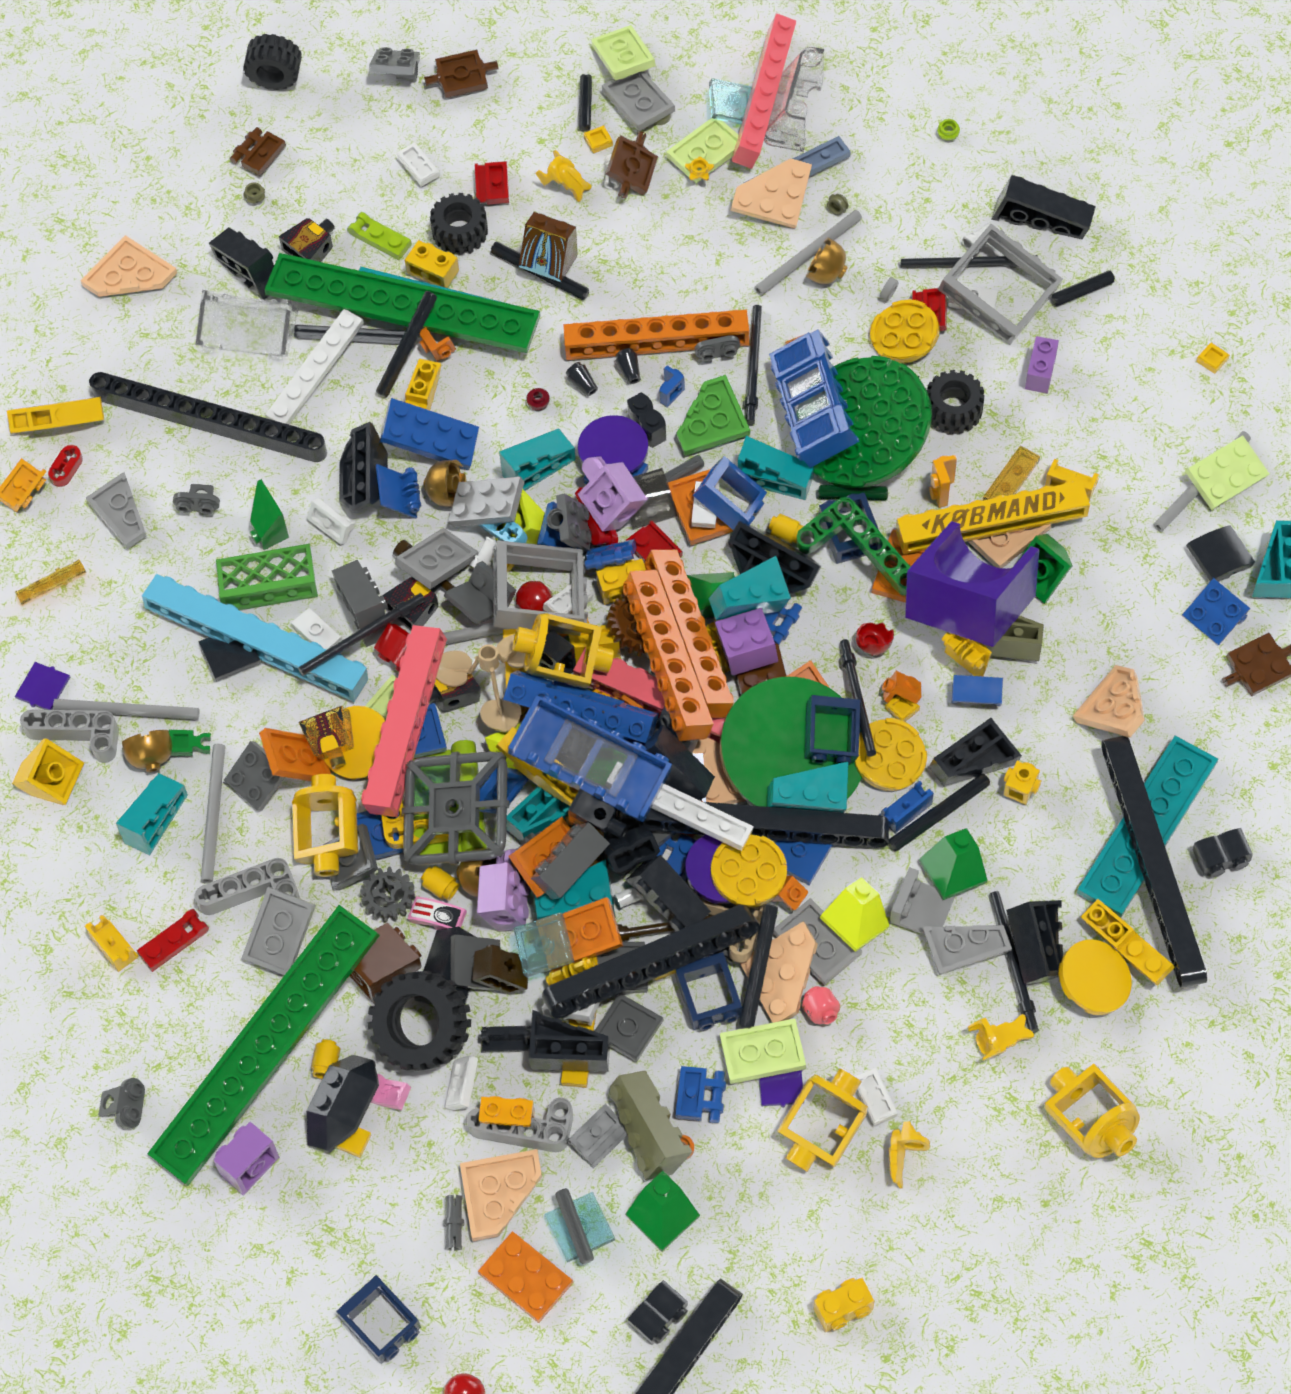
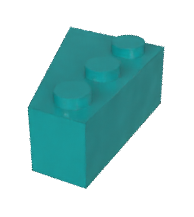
[499,428,576,491]
[738,436,814,500]
[1252,520,1291,598]
[709,556,791,620]
[767,762,848,813]
[116,773,188,856]
[506,786,570,841]
[534,860,616,922]

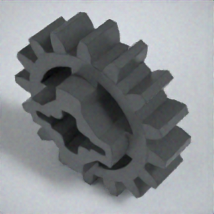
[360,867,416,921]

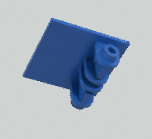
[376,464,422,519]
[1182,578,1251,645]

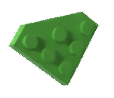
[676,375,750,456]

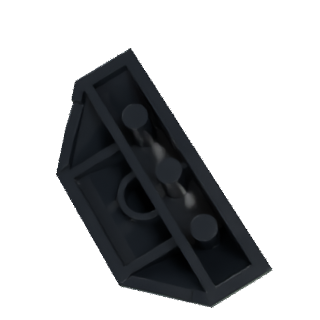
[339,422,388,512]
[728,521,821,594]
[306,1055,379,1153]

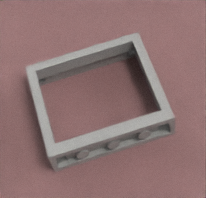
[938,224,1063,345]
[493,540,588,636]

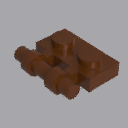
[229,127,286,176]

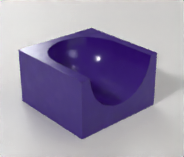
[905,521,1039,647]

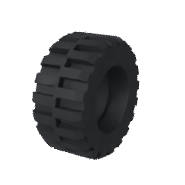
[367,971,472,1071]

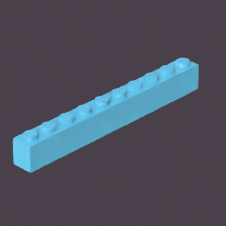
[142,574,368,702]

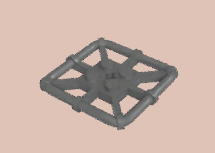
[402,751,509,865]

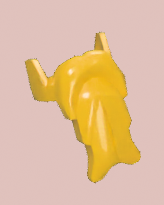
[535,150,592,202]
[968,1014,1034,1061]
[888,1121,930,1189]

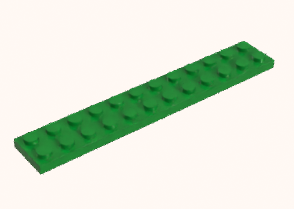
[265,253,541,353]
[147,905,380,1186]

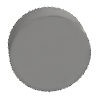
[880,277,899,301]

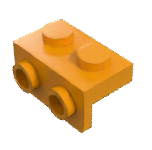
[929,455,957,508]
[0,458,47,513]
[479,1096,535,1127]

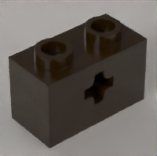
[473,945,529,995]

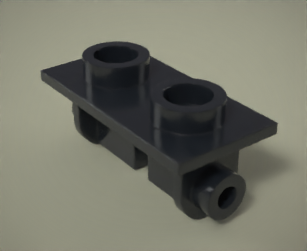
[481,1026,531,1052]

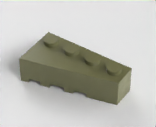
[609,1070,692,1180]

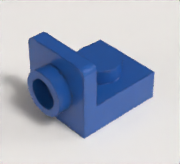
[659,365,685,408]

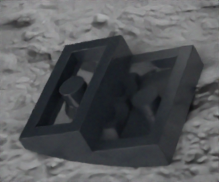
[1186,525,1255,581]
[198,637,261,681]

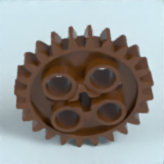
[606,594,649,659]

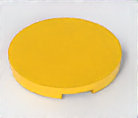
[870,299,940,363]
[322,706,386,780]
[854,718,927,791]
[711,835,787,907]
[1059,939,1132,1015]

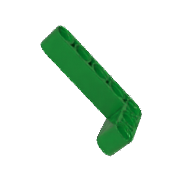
[797,497,910,596]

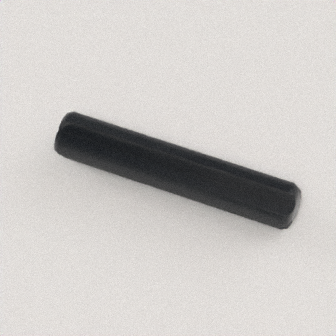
[579,74,592,132]
[1051,270,1115,306]

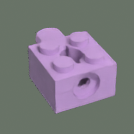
[578,456,648,532]
[477,849,530,932]

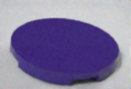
[578,415,648,474]
[685,834,731,904]

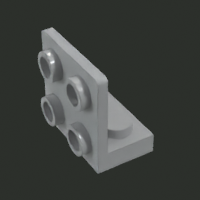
[890,867,955,935]

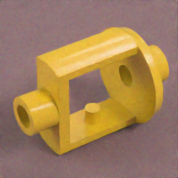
[512,613,614,689]
[292,774,358,877]
[1045,1063,1140,1158]
[777,1068,868,1172]

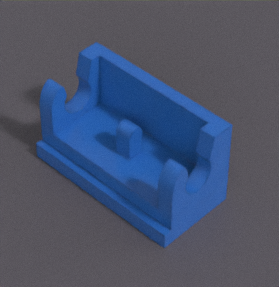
[952,675,1003,706]
[879,781,934,834]

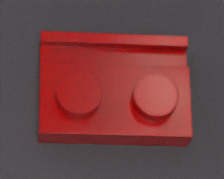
[475,161,509,205]
[912,288,947,331]
[626,520,683,563]

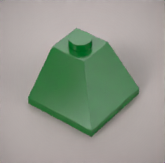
[250,479,289,550]
[1020,534,1073,603]
[687,572,735,618]
[919,828,988,900]
[625,1171,700,1252]

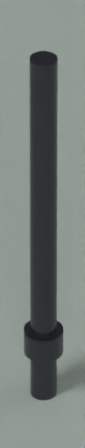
[901,255,1038,268]
[744,305,762,425]
[298,593,425,675]
[840,639,876,757]
[990,891,1039,1033]

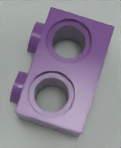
[1025,336,1059,394]

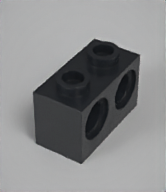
[538,629,576,674]

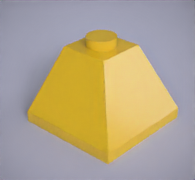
[12,738,85,805]

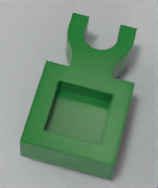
[169,729,211,756]

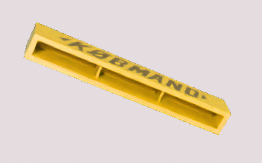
[896,480,1090,554]

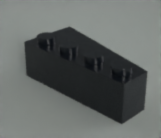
[991,174,1096,240]

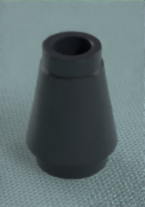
[615,348,641,384]
[566,362,598,397]

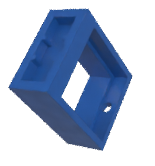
[693,456,767,530]

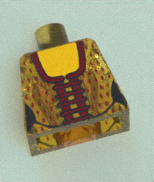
[299,706,354,769]

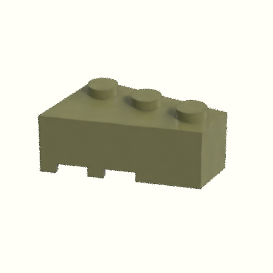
[984,616,1044,661]

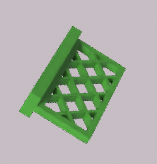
[216,543,318,610]

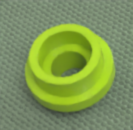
[937,119,960,140]

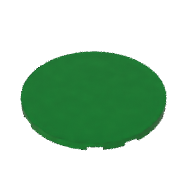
[797,356,932,488]
[720,677,862,807]

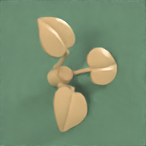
[436,634,525,733]

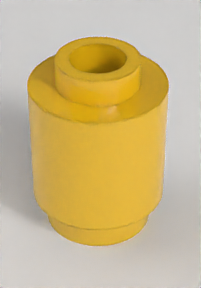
[768,513,803,544]
[421,866,460,901]
[311,1039,341,1079]

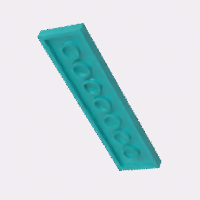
[1077,735,1218,918]

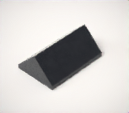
[644,725,715,801]
[414,926,476,1005]

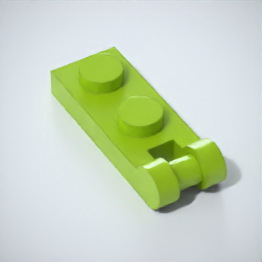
[347,212,412,260]

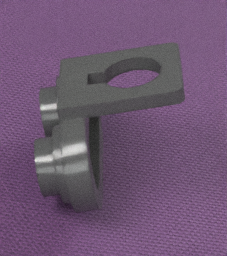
[694,336,740,361]
[173,484,220,514]
[98,1078,145,1129]

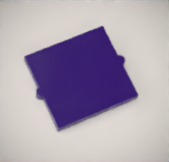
[15,662,71,710]
[759,1070,804,1108]

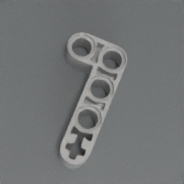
[20,709,119,763]
[195,858,300,915]
[467,1097,573,1152]

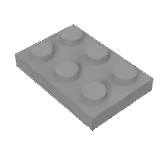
[602,71,675,131]
[448,477,524,527]
[395,528,479,589]
[241,887,316,975]
[773,898,862,986]

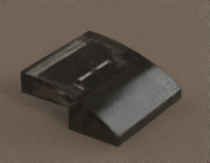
[629,468,677,530]

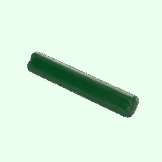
[818,485,888,500]

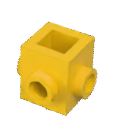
[1004,761,1042,805]

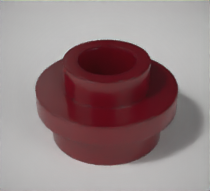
[527,388,550,411]

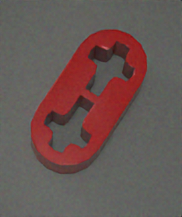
[48,445,83,487]

